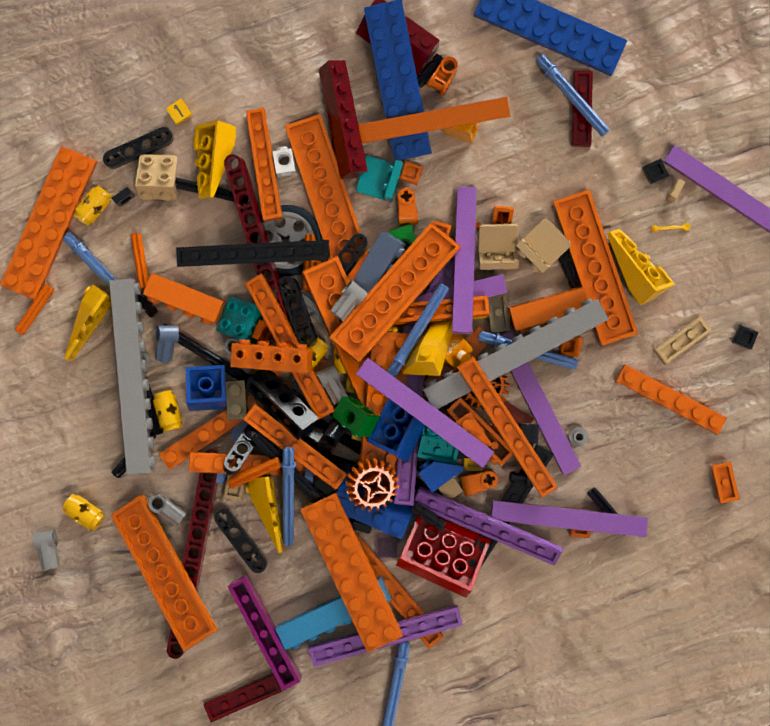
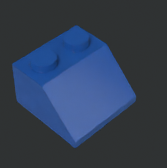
[186,365,227,411]
[418,460,464,492]

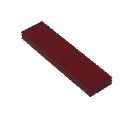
[571,70,593,147]
[203,673,282,722]

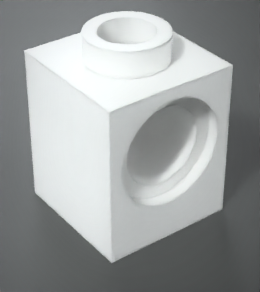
[273,147,297,178]

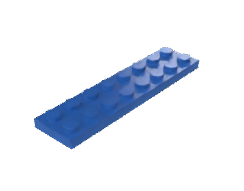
[364,0,432,161]
[474,0,628,76]

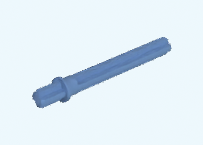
[536,55,609,136]
[63,232,117,288]
[387,284,449,377]
[477,331,578,370]
[281,447,296,546]
[382,641,410,726]

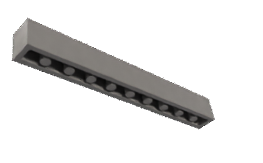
[109,278,156,475]
[423,298,609,409]

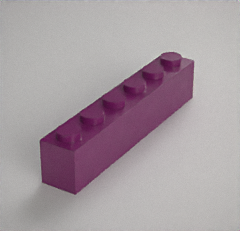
[227,574,302,691]

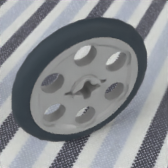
[253,205,322,277]

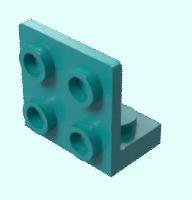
[356,155,403,203]
[217,296,265,344]
[417,426,459,464]

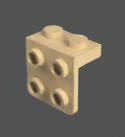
[135,154,178,201]
[516,219,571,273]
[478,224,519,270]

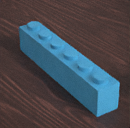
[275,576,392,650]

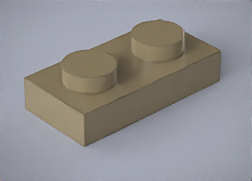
[488,293,510,333]
[226,380,248,421]

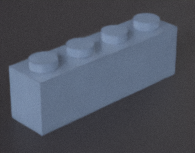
[353,231,406,294]

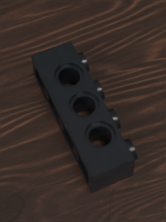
[245,369,319,440]

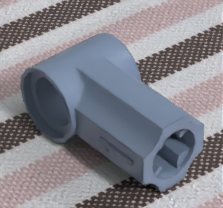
[155,325,179,363]

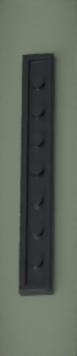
[176,240,330,267]
[457,445,553,571]

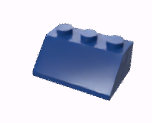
[367,399,425,462]

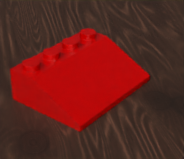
[395,514,491,598]

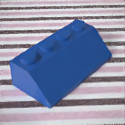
[337,472,412,540]

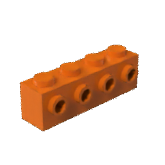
[143,273,226,325]
[508,287,587,333]
[230,339,313,373]
[445,397,513,466]

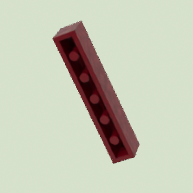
[319,60,368,179]

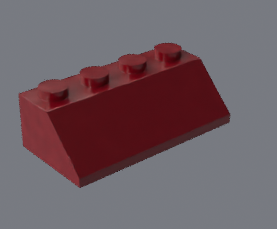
[356,0,440,76]

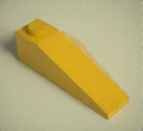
[193,121,236,199]
[607,229,675,305]
[64,285,112,361]
[403,320,453,376]
[245,475,284,553]

